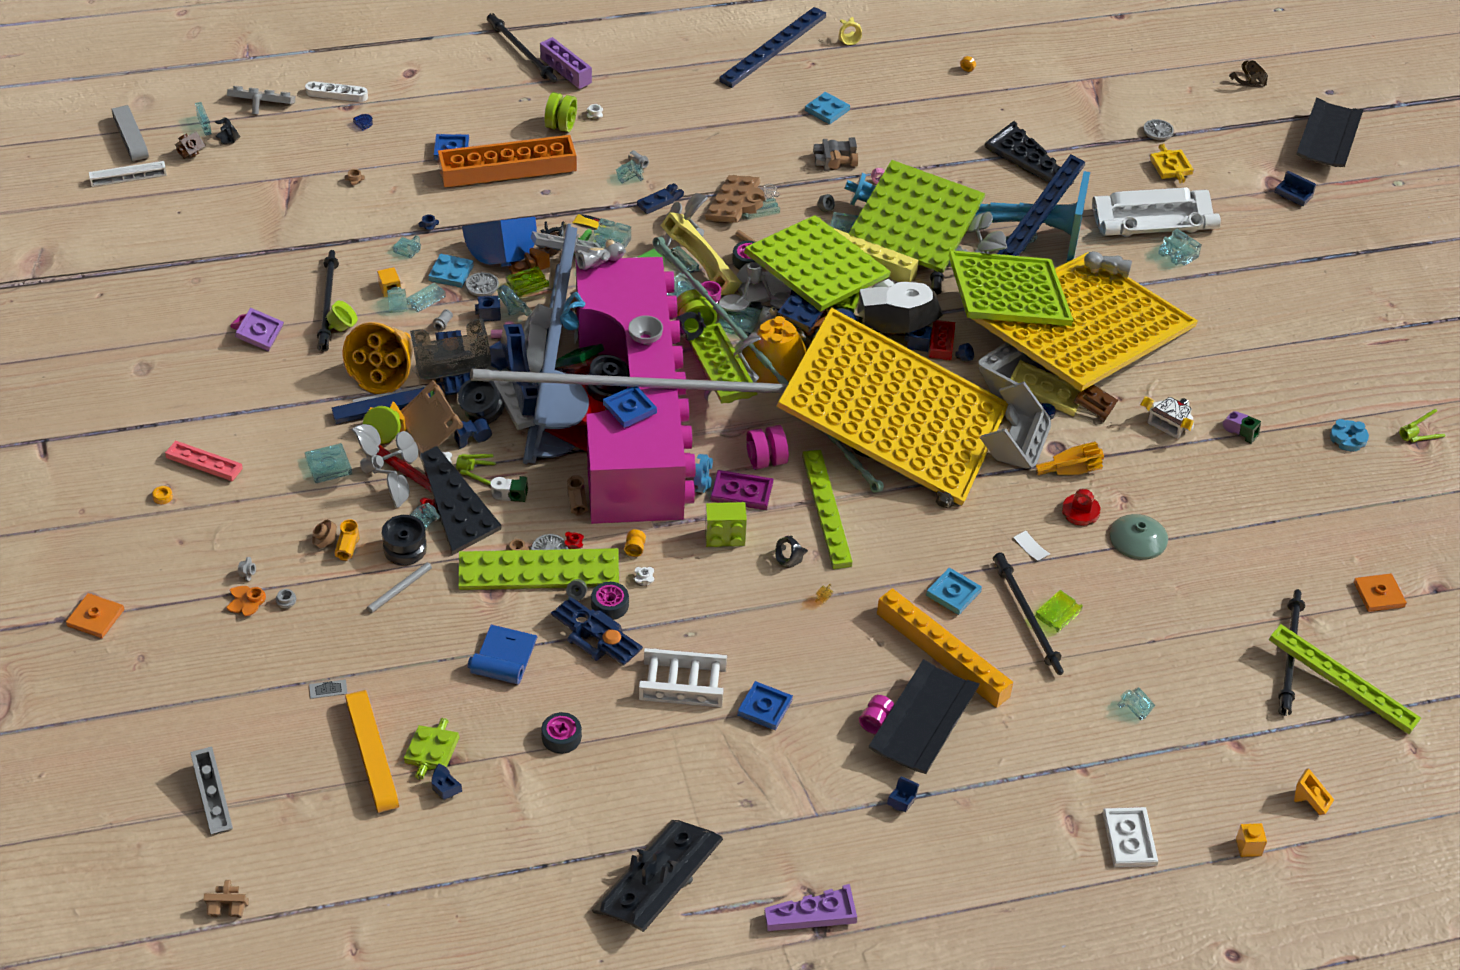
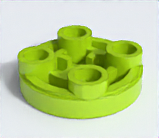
[363,406,401,444]

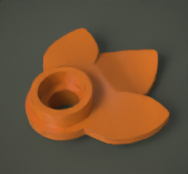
[226,586,266,616]

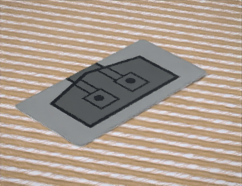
[309,679,347,698]

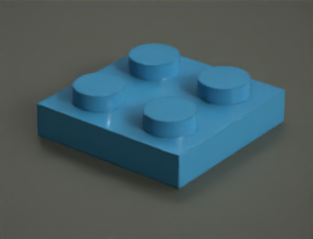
[805,92,850,125]
[428,254,474,288]
[926,567,982,615]

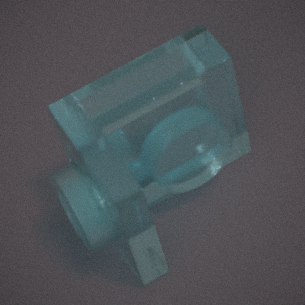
[393,235,421,258]

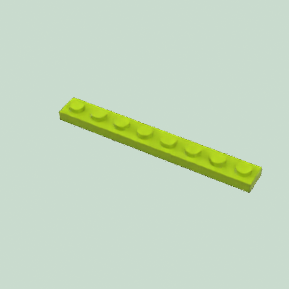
[802,450,853,569]
[1269,624,1421,734]

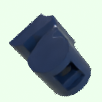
[454,419,492,449]

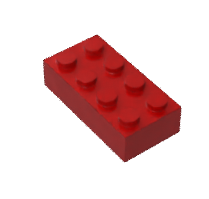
[929,320,956,360]

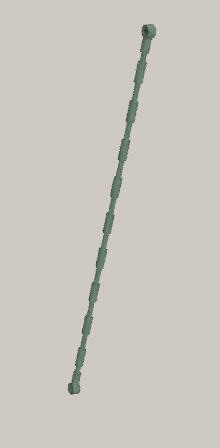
[653,237,884,492]

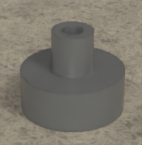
[817,194,835,212]
[566,579,587,600]

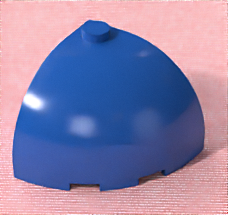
[462,217,537,267]

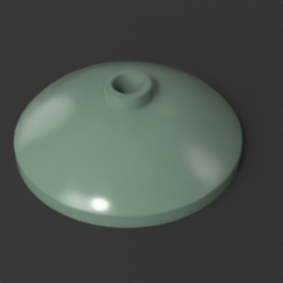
[1110,514,1168,560]

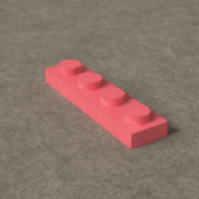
[165,440,243,482]

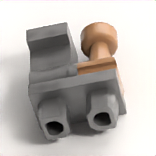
[813,137,858,171]

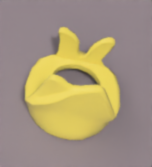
[839,17,862,45]

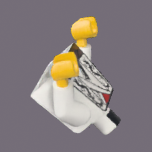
[1140,396,1194,439]

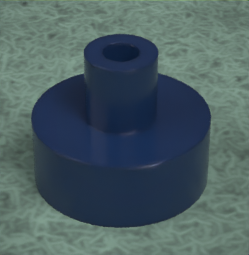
[955,343,974,362]

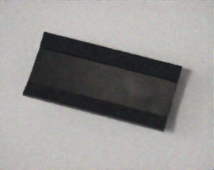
[1296,97,1364,167]
[869,659,980,774]
[592,820,723,932]

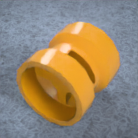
[624,529,646,557]

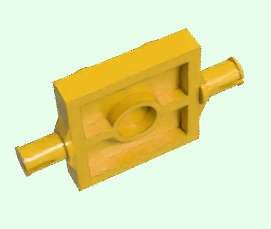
[1150,144,1194,184]

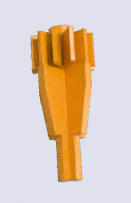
[1036,441,1104,475]

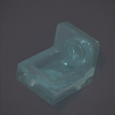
[616,160,644,184]
[387,287,407,313]
[410,503,440,529]
[1117,687,1155,721]

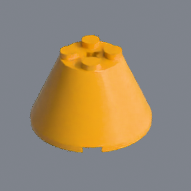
[740,316,808,384]
[342,322,413,394]

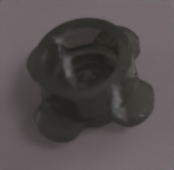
[936,491,955,508]

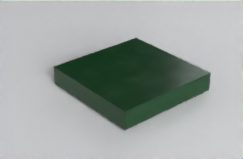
[555,344,604,368]

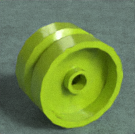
[544,92,577,132]
[676,289,717,331]

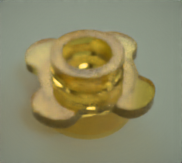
[815,584,834,604]

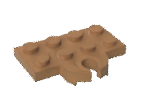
[705,175,766,223]

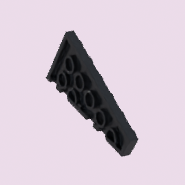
[420,446,502,556]

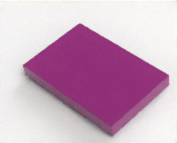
[710,470,774,511]

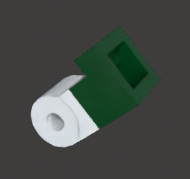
[491,476,529,502]

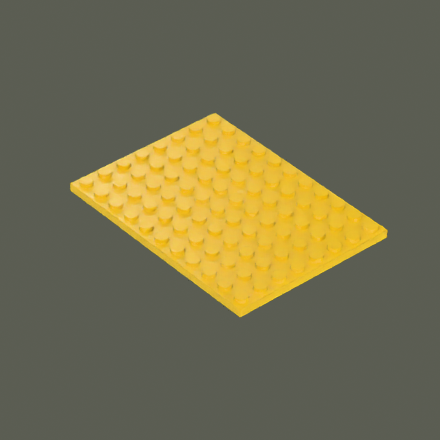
[971,252,1198,391]
[776,308,1008,506]

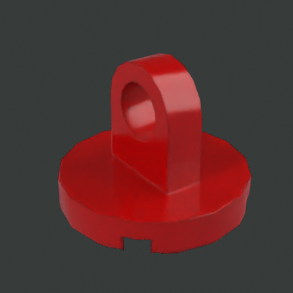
[1062,489,1101,526]

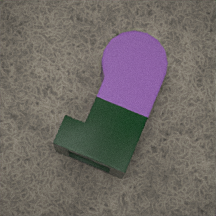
[1223,411,1261,444]

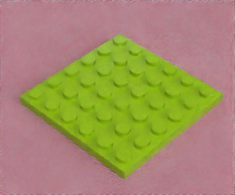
[848,160,985,273]
[744,215,891,311]
[948,250,1073,326]

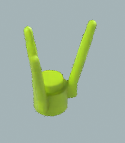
[1399,409,1446,443]
[456,454,496,486]

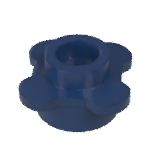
[418,214,439,231]

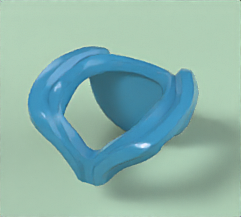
[560,292,586,330]

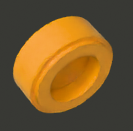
[960,56,976,72]
[152,486,173,505]

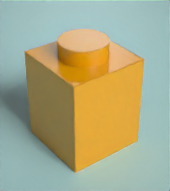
[377,267,401,297]
[1236,823,1267,857]

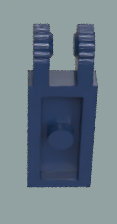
[637,183,684,214]

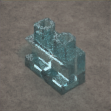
[593,218,631,249]
[1158,229,1202,266]

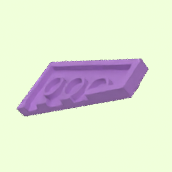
[764,884,857,931]

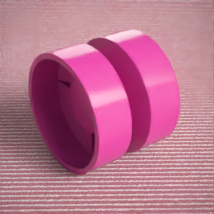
[746,425,789,470]

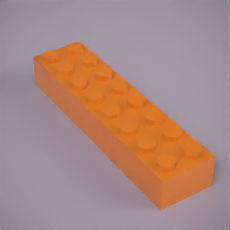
[438,135,577,187]

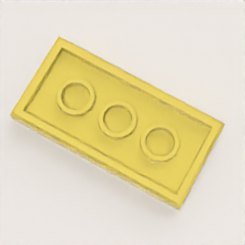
[1010,360,1080,417]

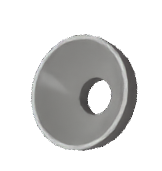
[629,316,663,345]

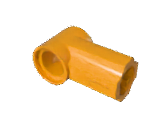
[334,519,360,561]

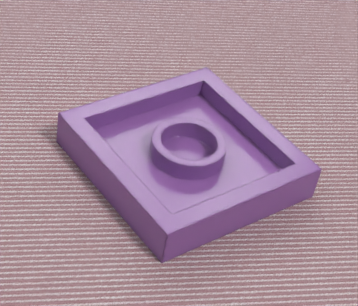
[235,308,284,351]

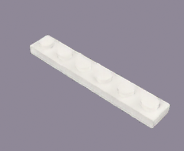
[482,361,535,430]

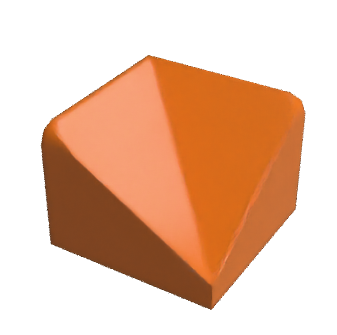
[529,248,550,271]

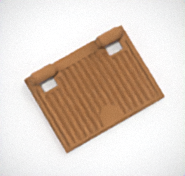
[401,380,463,453]

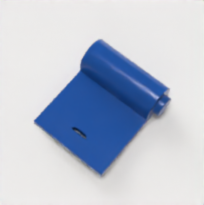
[467,624,538,684]

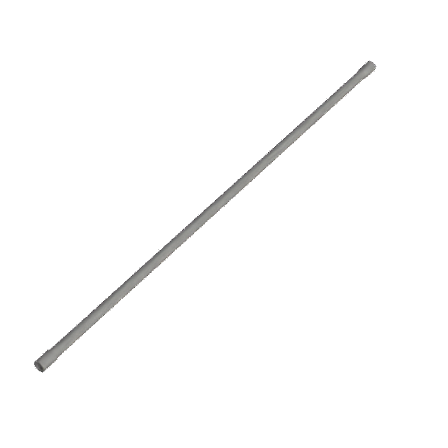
[470,369,788,393]

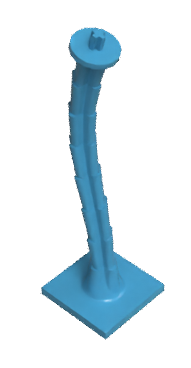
[844,171,1090,263]

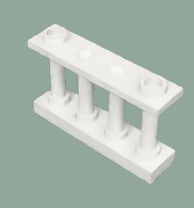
[639,648,727,707]

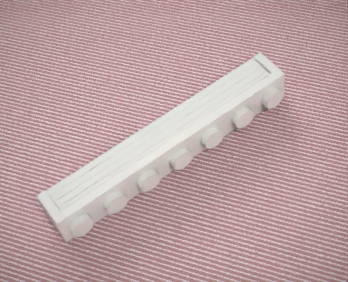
[89,161,167,187]

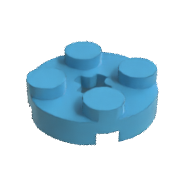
[1330,419,1369,452]
[694,454,713,493]

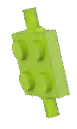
[404,718,460,780]

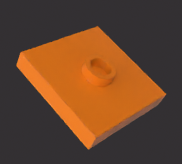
[1354,573,1407,612]
[66,593,125,639]

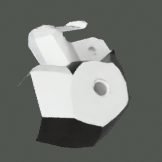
[857,279,943,333]

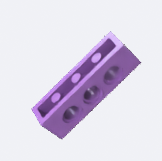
[540,37,592,89]

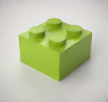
[705,502,747,547]

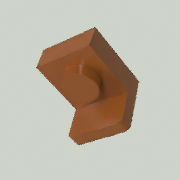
[508,252,536,280]

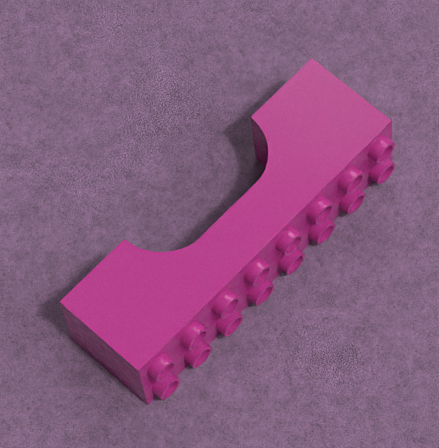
[576,257,696,524]

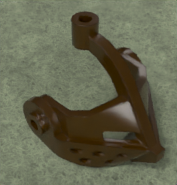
[1229,60,1268,86]

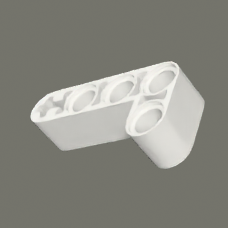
[524,304,552,373]

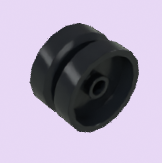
[585,355,630,402]
[458,379,504,424]
[381,515,427,565]

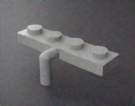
[227,86,296,114]
[531,231,601,254]

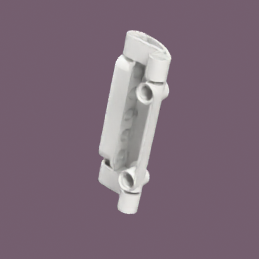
[1092,188,1221,237]

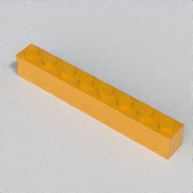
[877,588,1013,708]

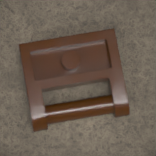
[1073,384,1118,422]

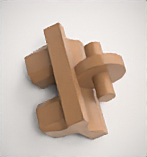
[203,880,249,917]

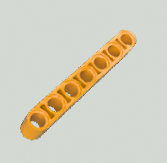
[345,690,399,813]

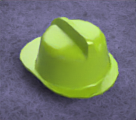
[326,300,358,332]

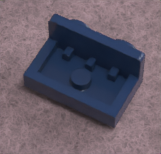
[1274,171,1316,207]

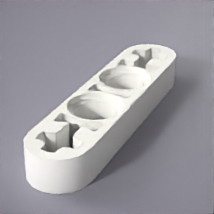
[305,81,368,102]

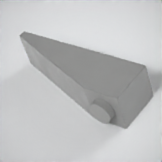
[190,747,233,835]

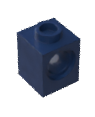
[475,295,501,322]
[904,326,932,352]

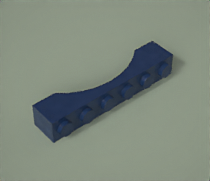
[501,324,539,415]

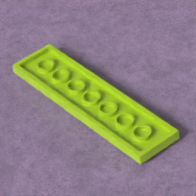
[687,323,758,404]
[459,548,619,590]

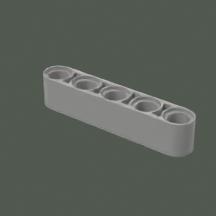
[111,105,149,162]

